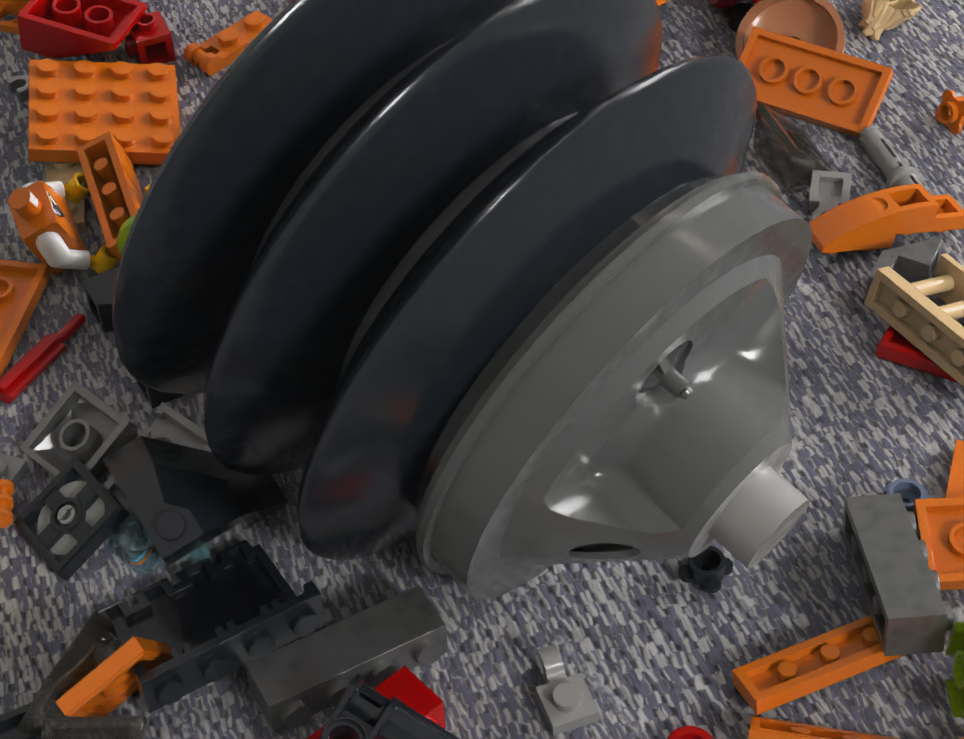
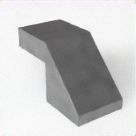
[865,238,943,299]

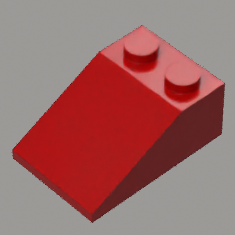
[17,0,147,58]

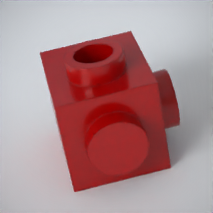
[123,11,176,64]

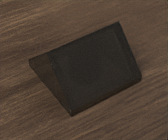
[753,103,836,194]

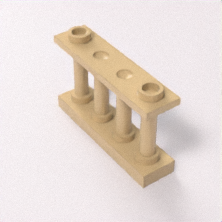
[864,253,964,387]

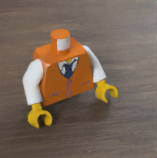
[8,172,119,275]

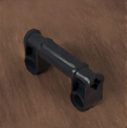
[319,673,459,739]

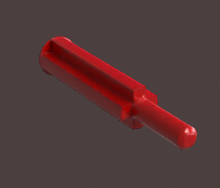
[0,313,86,404]

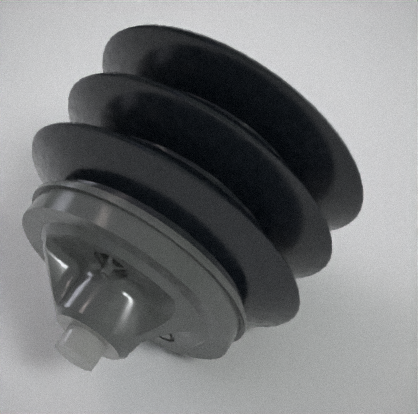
[112,0,812,600]

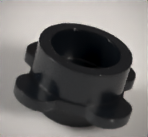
[722,3,754,32]
[678,546,733,593]

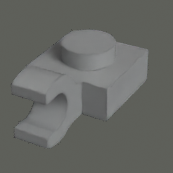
[535,644,599,736]

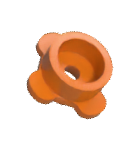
[935,90,964,134]

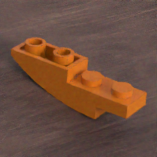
[808,183,964,254]

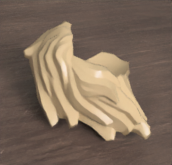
[859,0,921,42]

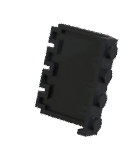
[91,540,326,713]

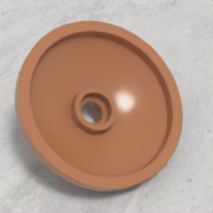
[735,0,846,60]

